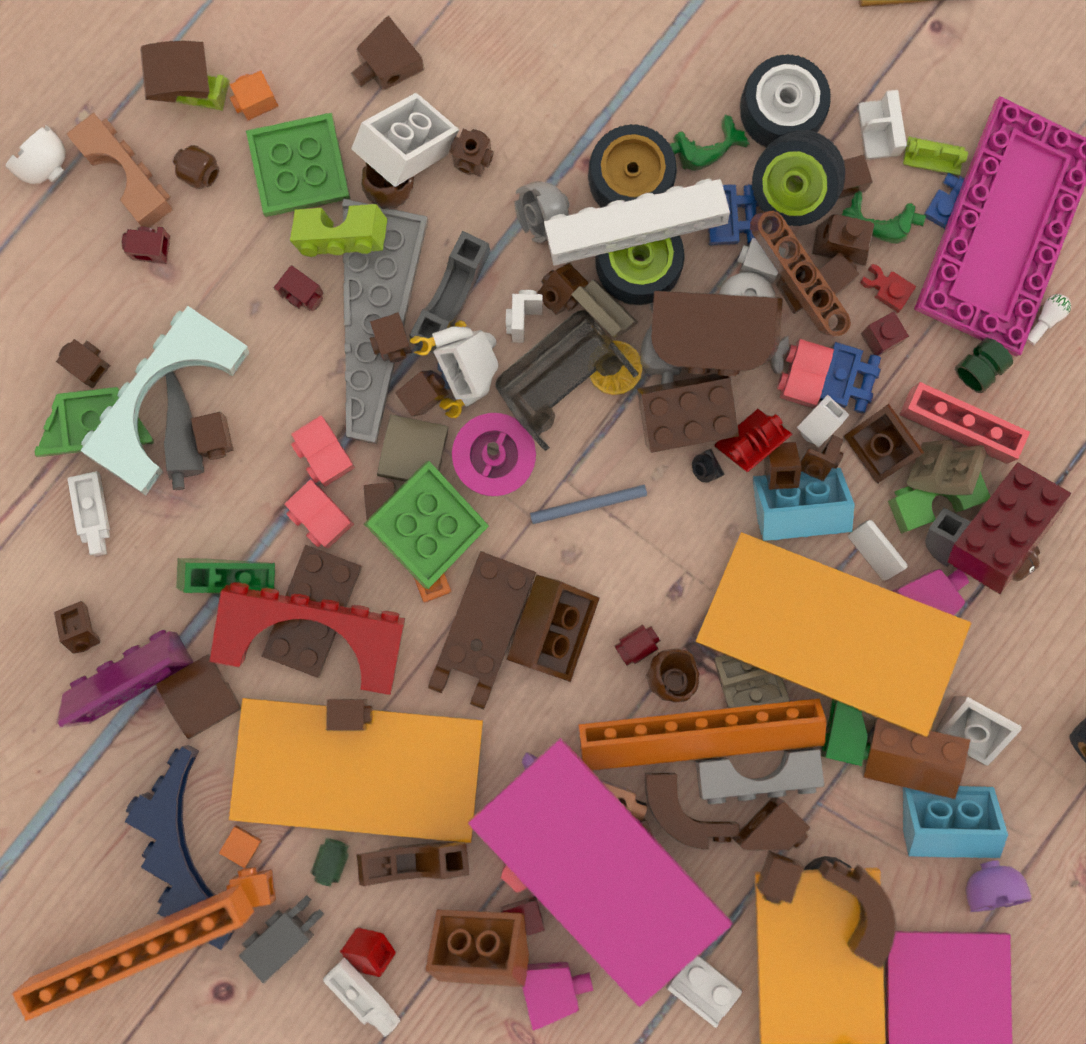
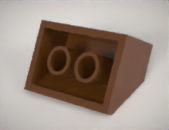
[507,575,600,682]

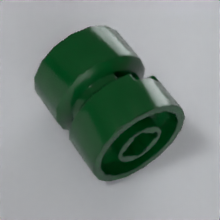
[955,337,1013,394]

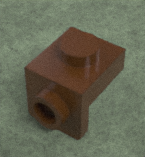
[801,435,844,481]

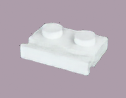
[666,956,743,1028]

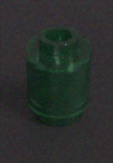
[310,838,349,887]

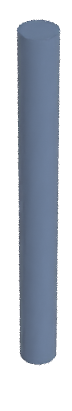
[530,485,647,524]

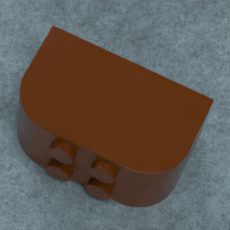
[651,291,783,376]

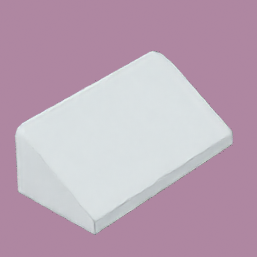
[848,520,908,581]

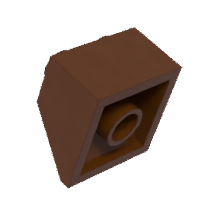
[732,797,811,850]

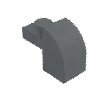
[925,508,971,567]

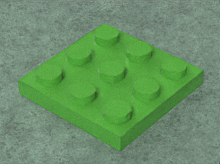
[246,113,350,217]
[364,461,489,589]

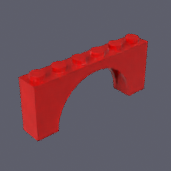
[209,582,406,695]

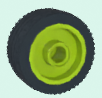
[752,130,846,226]
[595,235,685,305]

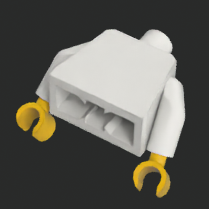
[410,327,498,418]

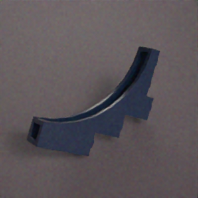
[125,745,236,950]

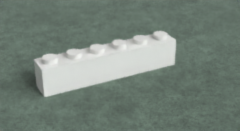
[544,179,730,266]

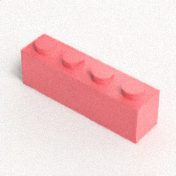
[899,382,1030,464]

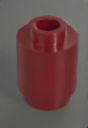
[614,624,660,666]

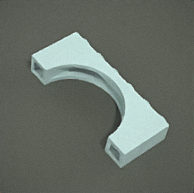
[80,306,249,496]

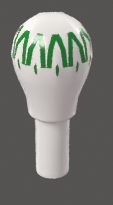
[1027,294,1071,345]

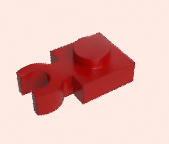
[860,264,917,313]

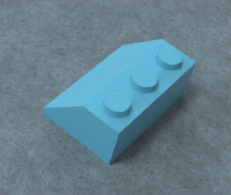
[753,468,855,541]
[903,786,1008,858]

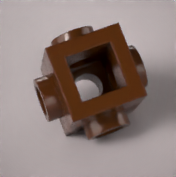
[450,129,494,177]
[537,262,589,315]

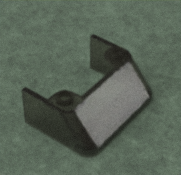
[495,310,639,451]

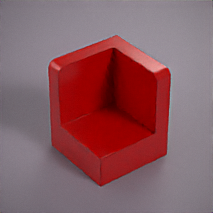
[340,928,396,978]

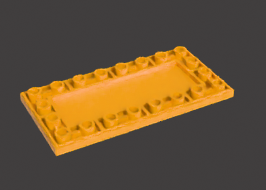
[695,532,972,737]
[229,698,483,843]
[755,868,885,1044]

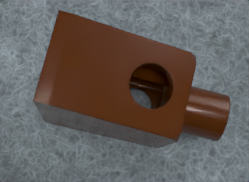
[351,16,424,90]
[811,214,874,266]

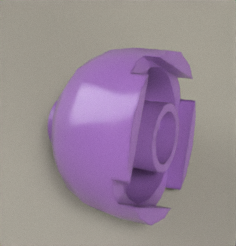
[966,860,1032,912]

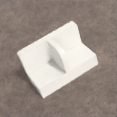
[857,90,907,160]

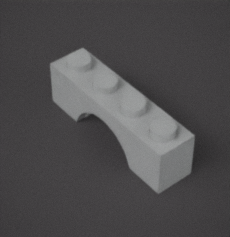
[695,748,824,804]

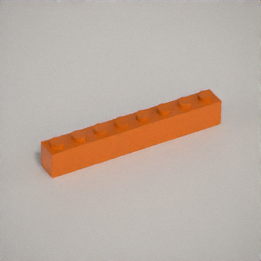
[578,698,826,771]
[12,884,254,1021]

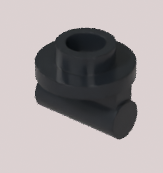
[692,449,725,483]

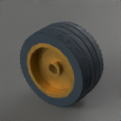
[588,124,677,208]

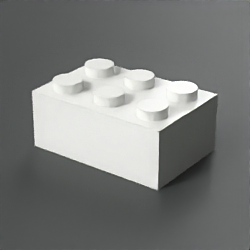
[351,93,459,187]

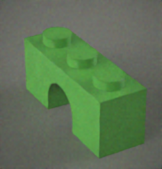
[888,472,991,534]

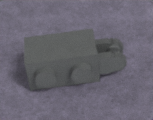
[239,895,324,984]

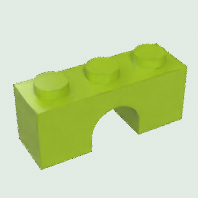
[290,204,388,257]

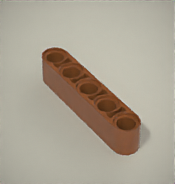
[750,211,851,336]

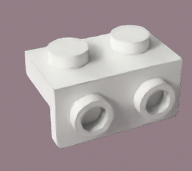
[506,290,543,343]

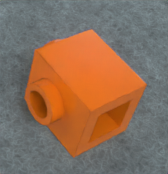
[229,70,279,121]
[226,867,276,908]

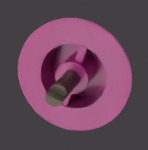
[452,413,536,496]

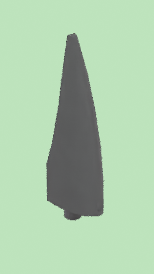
[164,371,204,490]

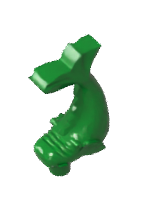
[670,114,750,171]
[842,190,926,244]

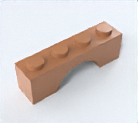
[66,112,173,228]

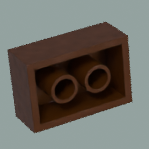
[637,373,739,453]

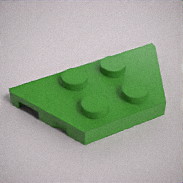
[34,387,154,457]

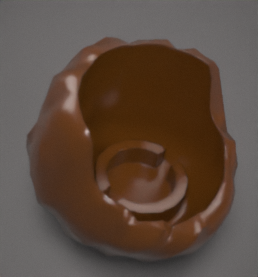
[361,162,414,209]
[646,648,700,703]

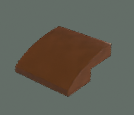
[140,41,209,103]
[155,654,241,739]

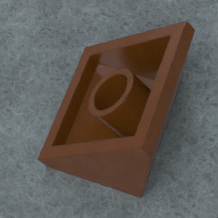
[843,404,924,484]

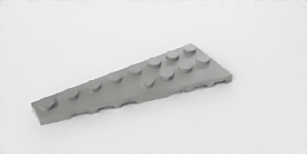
[342,199,428,444]

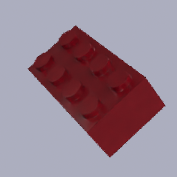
[947,462,1071,595]

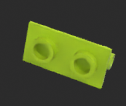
[903,136,968,176]

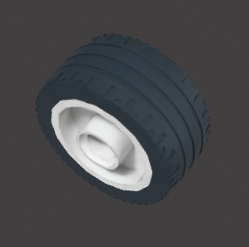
[740,54,831,148]

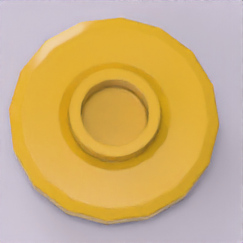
[588,340,643,395]

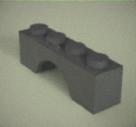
[409,231,490,354]

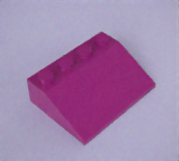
[57,629,193,728]

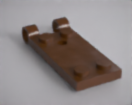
[428,551,536,710]

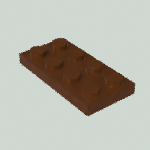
[261,545,362,678]

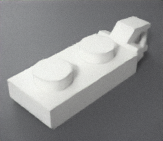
[68,471,110,557]
[323,958,401,1037]

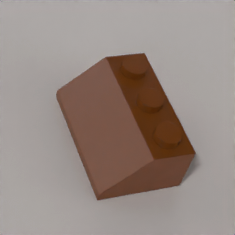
[863,718,970,799]
[425,909,529,987]

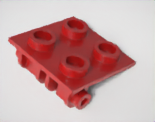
[713,409,793,472]

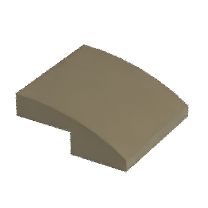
[571,279,638,337]
[377,414,448,482]
[907,439,987,495]
[714,655,790,708]

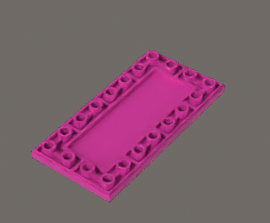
[914,96,1086,357]
[468,738,732,1008]
[886,931,1012,1044]

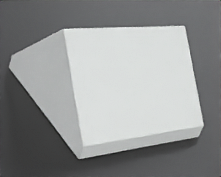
[936,696,1021,766]

